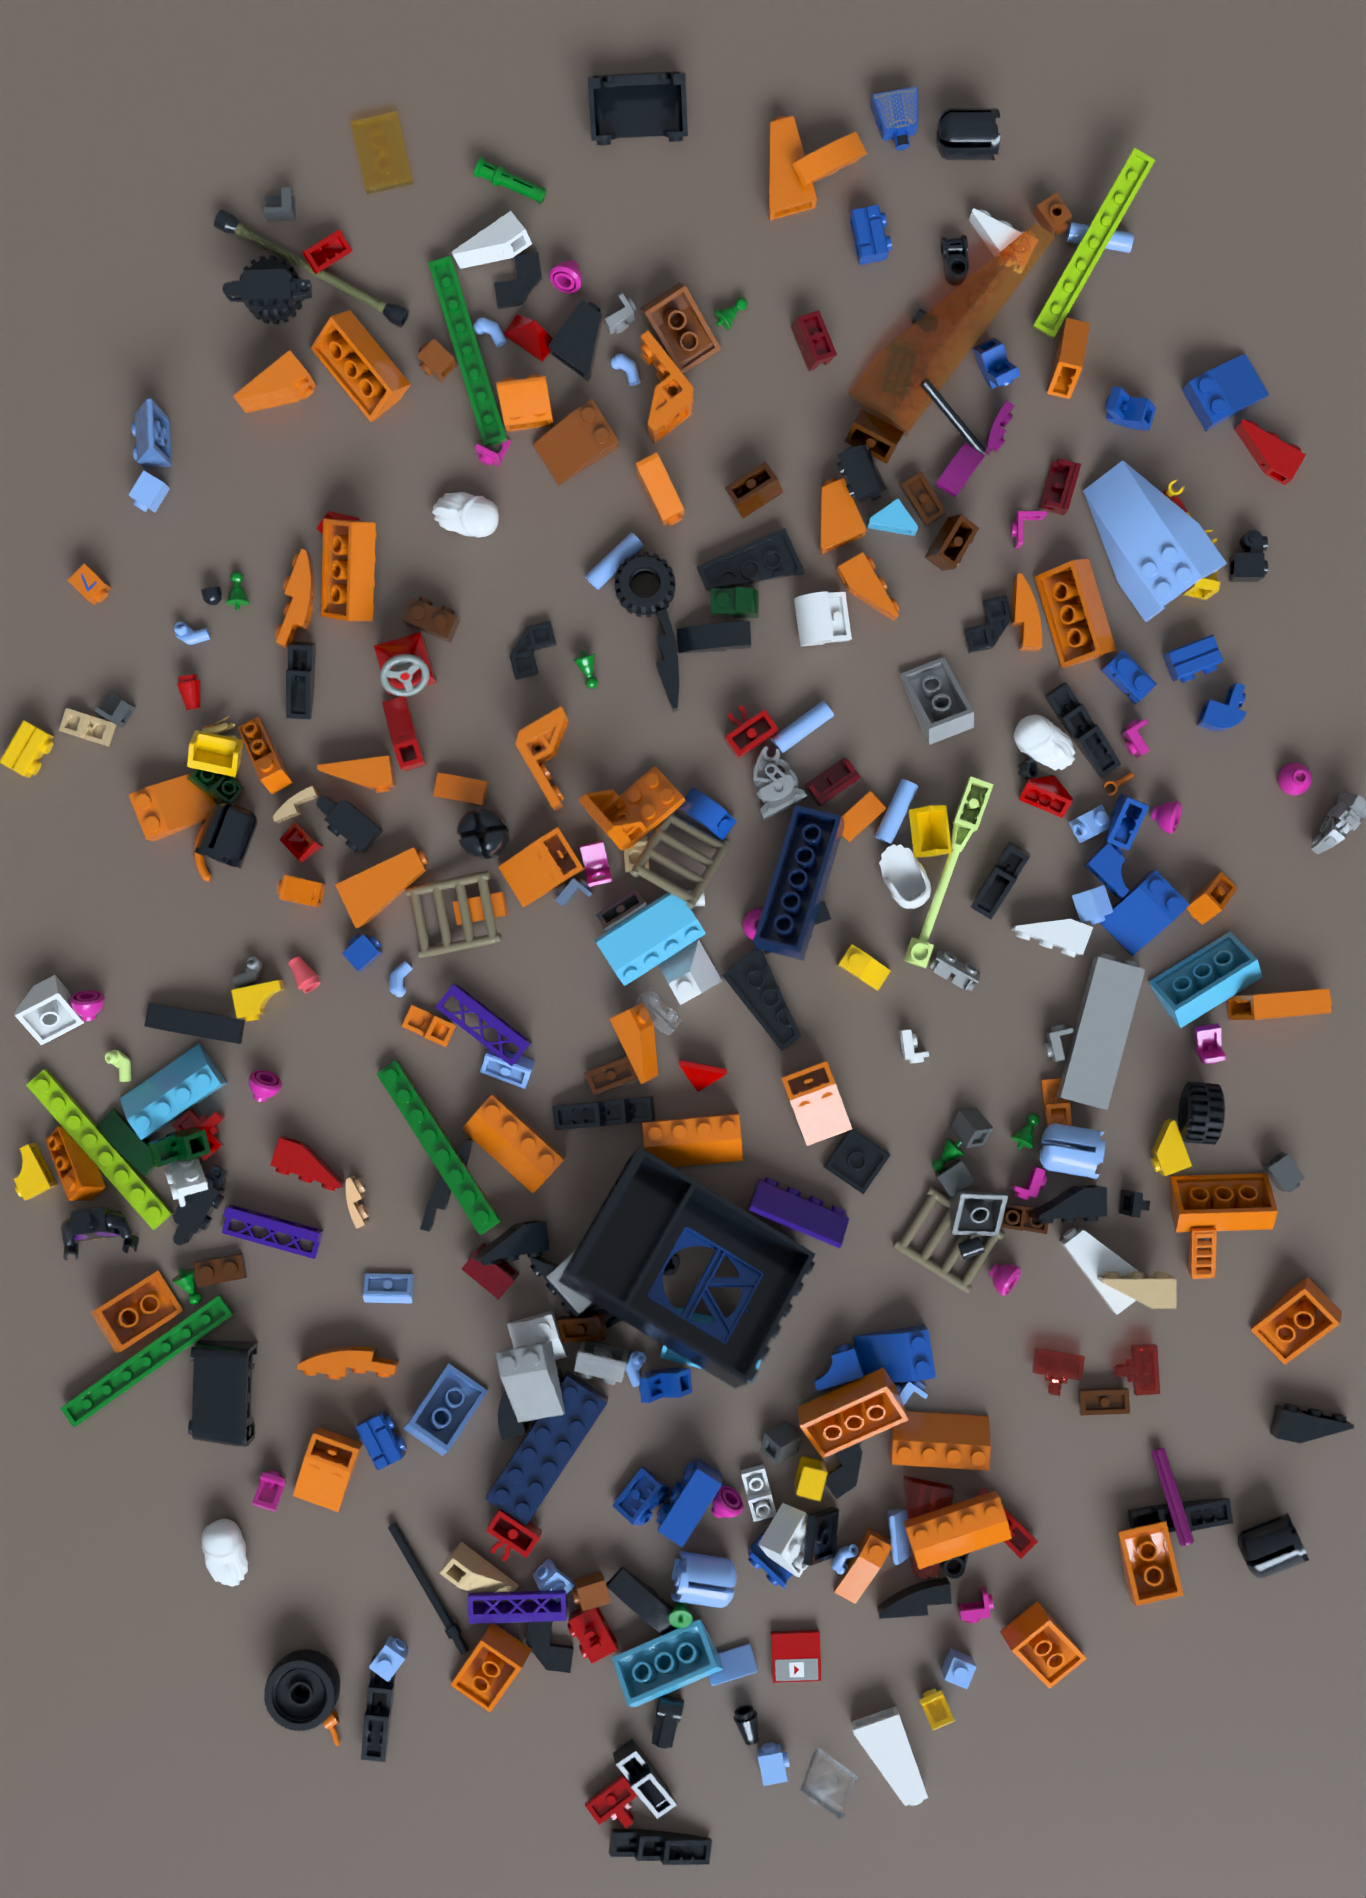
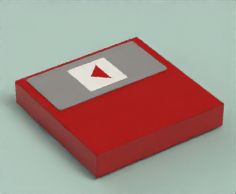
[771,1630,821,1683]

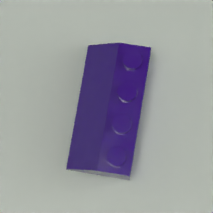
[748,1177,850,1249]

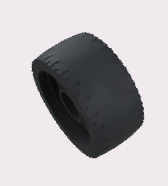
[264,1649,340,1731]

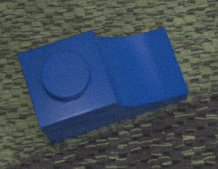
[1105,793,1149,851]
[1084,843,1129,898]
[814,1343,865,1391]

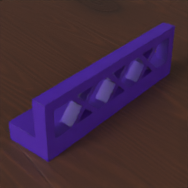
[436,984,532,1067]
[222,1204,324,1259]
[468,1590,568,1624]

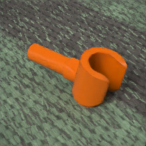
[1103,772,1134,796]
[323,1710,341,1746]

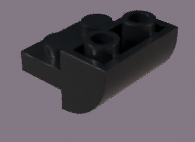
[837,444,887,502]

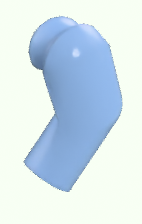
[473,317,507,347]
[610,354,641,386]
[174,622,211,645]
[389,960,413,997]
[625,1351,646,1387]
[831,1544,859,1574]

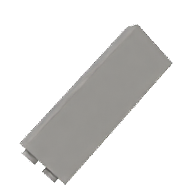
[1056,953,1145,1110]

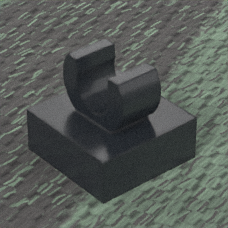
[1119,1189,1150,1218]

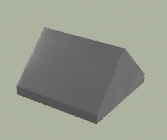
[950,1191,1008,1236]

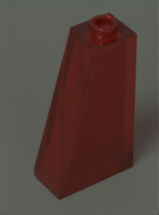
[903,1476,954,1579]

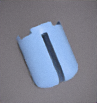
[1039,1123,1105,1179]
[671,1551,737,1608]

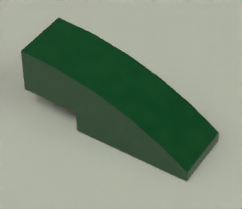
[97,1108,156,1176]

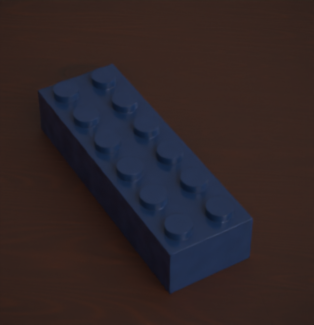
[753,805,845,961]
[485,1371,608,1526]

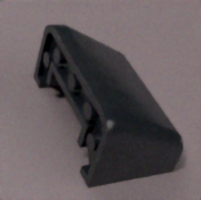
[588,71,688,145]
[188,1340,258,1447]

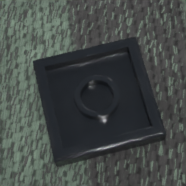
[823,1128,890,1194]
[803,1507,839,1566]

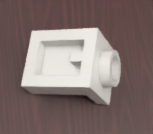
[899,1029,929,1063]

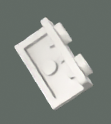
[165,1158,208,1207]

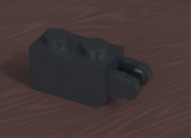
[316,796,383,853]

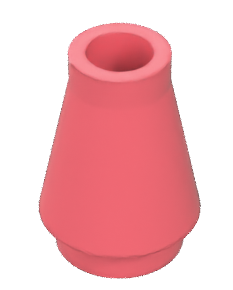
[288,956,320,993]

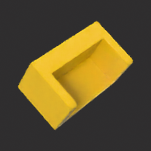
[187,730,243,777]
[909,805,952,858]
[794,1455,828,1501]

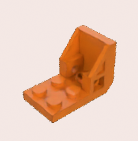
[640,331,694,444]
[515,706,569,812]
[578,766,686,851]

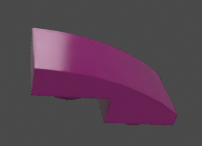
[984,400,1015,455]
[936,443,985,498]

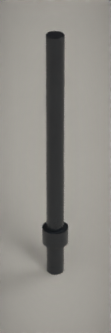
[388,1523,469,1655]

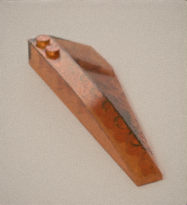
[849,223,1055,437]

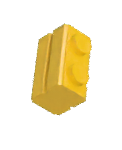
[0,720,54,778]

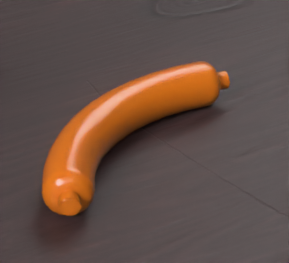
[194,824,212,882]

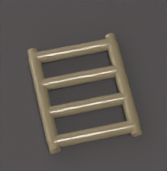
[630,811,730,909]
[406,871,502,958]
[893,1186,1005,1293]

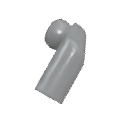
[232,956,262,988]

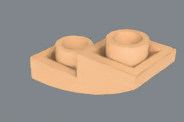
[345,1175,369,1229]

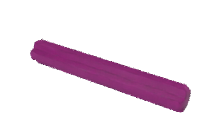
[1151,1448,1194,1546]

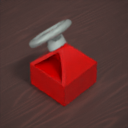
[373,632,437,696]

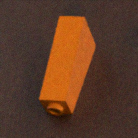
[768,116,817,220]
[335,847,428,929]
[1227,989,1332,1020]

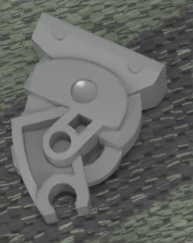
[753,747,807,820]
[1311,793,1366,855]

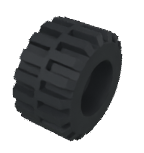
[239,255,304,325]
[614,552,675,618]
[1178,1082,1225,1145]

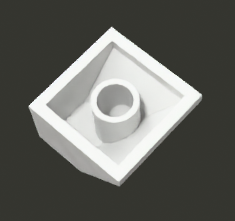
[658,939,722,1005]
[14,975,84,1045]
[507,1310,567,1360]

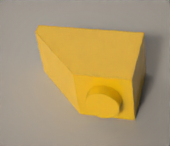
[1150,1119,1192,1176]

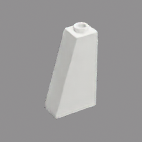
[1060,1227,1138,1315]
[851,1706,928,1806]

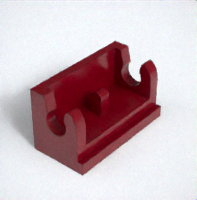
[791,310,837,371]
[1039,459,1081,516]
[805,757,861,807]
[462,1243,520,1300]

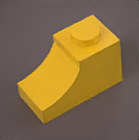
[1183,570,1220,600]
[837,944,891,991]
[231,980,285,1022]
[13,1142,58,1201]

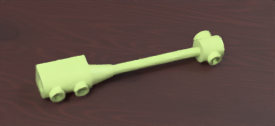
[903,776,993,968]

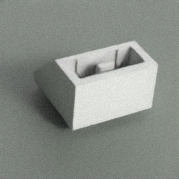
[758,1503,808,1578]

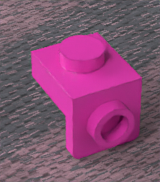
[1122,718,1150,758]
[1194,1023,1226,1064]
[1010,1165,1047,1200]
[252,1470,286,1512]
[957,1587,994,1623]

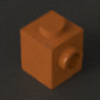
[1033,192,1073,238]
[417,338,457,382]
[571,1571,611,1611]

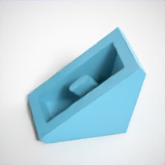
[867,499,918,536]

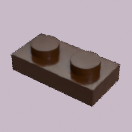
[900,471,947,527]
[585,1056,638,1095]
[193,1253,247,1287]
[556,1313,608,1343]
[1079,1388,1130,1416]

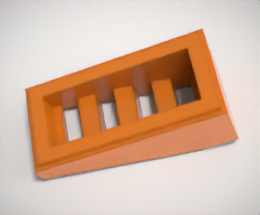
[1187,1227,1217,1279]

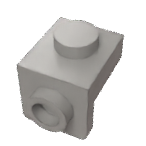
[605,293,636,335]
[1044,1024,1074,1062]

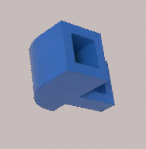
[973,338,1020,389]
[1106,387,1156,431]
[1197,683,1247,731]
[679,787,737,840]
[639,1368,693,1403]

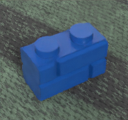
[849,205,892,265]
[1163,635,1223,683]
[1101,650,1157,704]
[355,1410,407,1471]

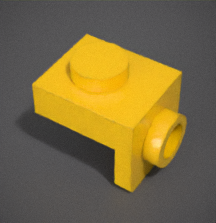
[919,1688,955,1731]

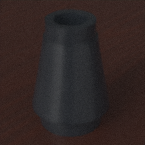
[733,1705,759,1745]

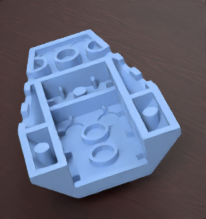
[1083,460,1227,622]

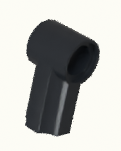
[652,1695,684,1749]

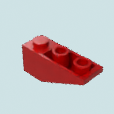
[1234,419,1306,485]
[382,696,427,772]
[270,1136,344,1191]

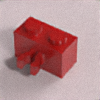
[724,705,779,760]
[486,1508,542,1561]
[567,1607,618,1664]

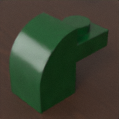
[710,587,759,618]
[148,1128,211,1167]

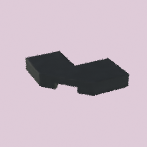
[494,252,542,309]
[964,595,1012,654]
[509,621,556,680]
[825,1443,862,1500]
[525,1621,574,1673]

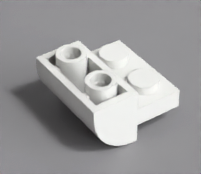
[794,591,852,646]

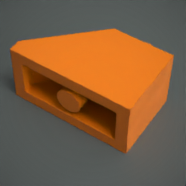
[1186,871,1238,925]

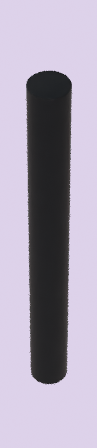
[920,378,985,454]

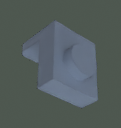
[555,878,593,907]

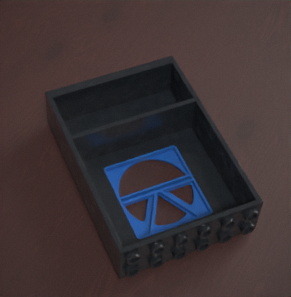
[558,1147,815,1389]

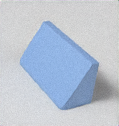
[480,1046,535,1089]
[362,1273,413,1303]
[887,1509,910,1565]
[709,1643,758,1686]

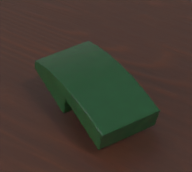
[187,769,244,803]

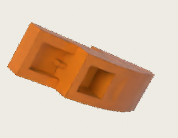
[275,548,315,649]
[297,1346,399,1379]

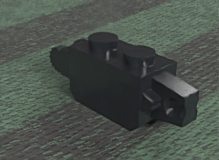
[222,269,312,310]
[173,1165,228,1246]

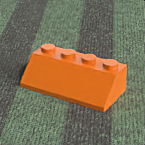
[310,310,411,422]
[321,519,377,621]
[1034,558,1117,668]
[462,1093,565,1194]
[642,1113,743,1167]
[1170,1173,1278,1232]
[797,1367,909,1459]
[889,1410,991,1471]
[903,1490,1012,1569]

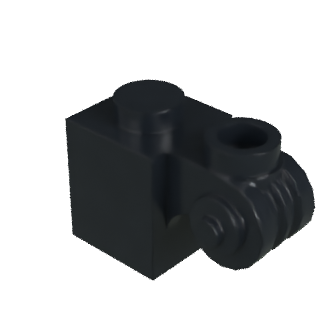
[1229,530,1268,582]

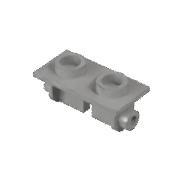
[929,950,980,991]

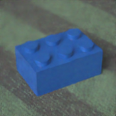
[656,1458,722,1547]

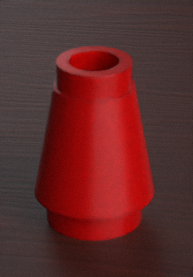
[176,674,201,710]

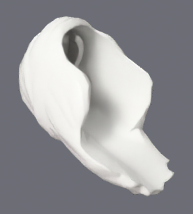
[432,492,499,538]
[1014,714,1076,770]
[879,844,931,909]
[201,1518,248,1587]

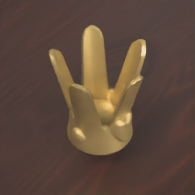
[202,716,237,739]

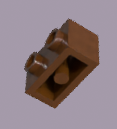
[844,409,904,464]
[725,461,784,518]
[925,514,979,571]
[403,597,460,643]

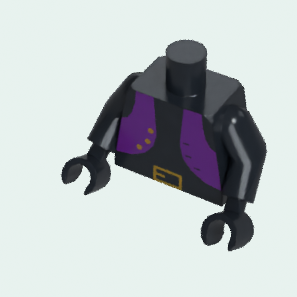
[61,1207,139,1260]

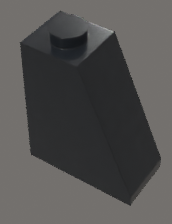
[548,300,602,381]

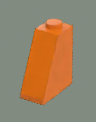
[1047,318,1090,399]
[635,452,684,526]
[819,478,867,555]

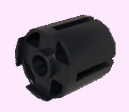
[936,108,1001,160]
[194,801,258,869]
[457,808,509,859]
[1238,1513,1309,1578]

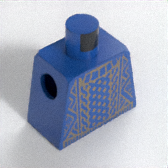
[870,87,918,150]

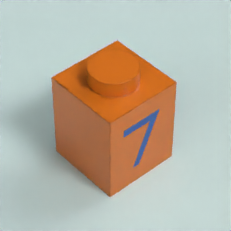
[67,563,111,605]

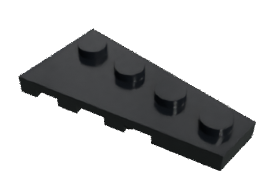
[697,528,804,591]
[722,948,801,1051]

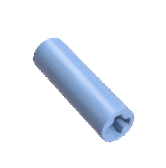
[1066,222,1134,253]
[585,532,644,590]
[771,701,834,754]
[874,779,919,845]

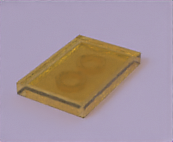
[350,111,413,194]

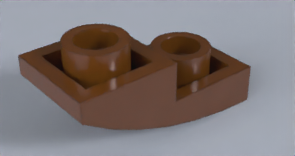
[1001,1203,1049,1234]

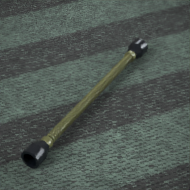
[214,209,409,328]

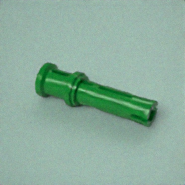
[473,156,547,204]

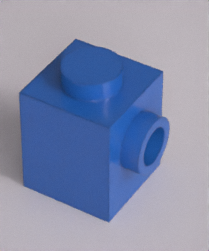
[342,934,383,972]

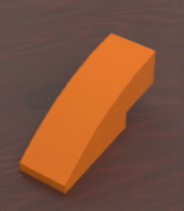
[792,132,867,186]
[1011,573,1042,651]

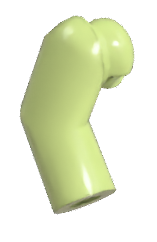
[105,1049,132,1082]

